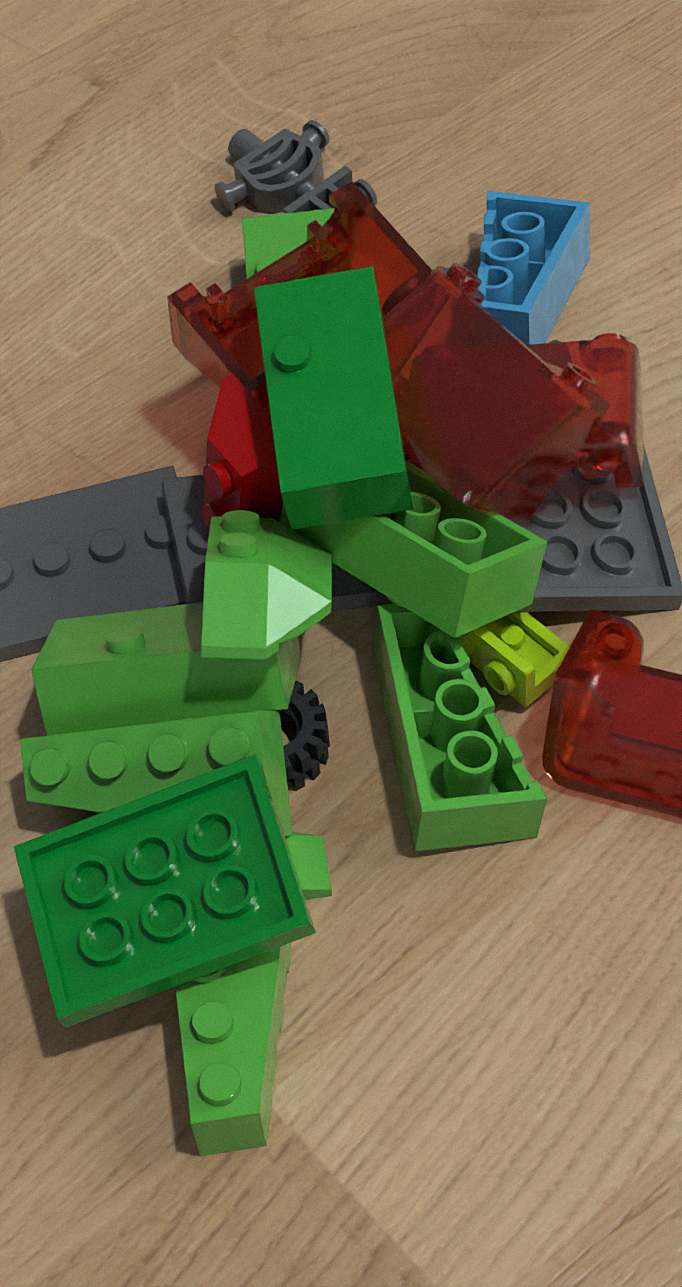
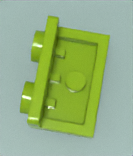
[458,612,577,708]

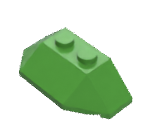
[201,510,332,660]

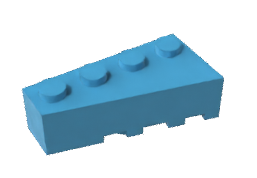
[474,191,590,371]

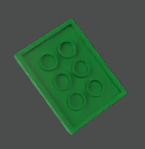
[14,754,316,1028]

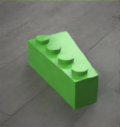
[372,604,547,851]
[20,710,293,836]
[175,943,292,1156]

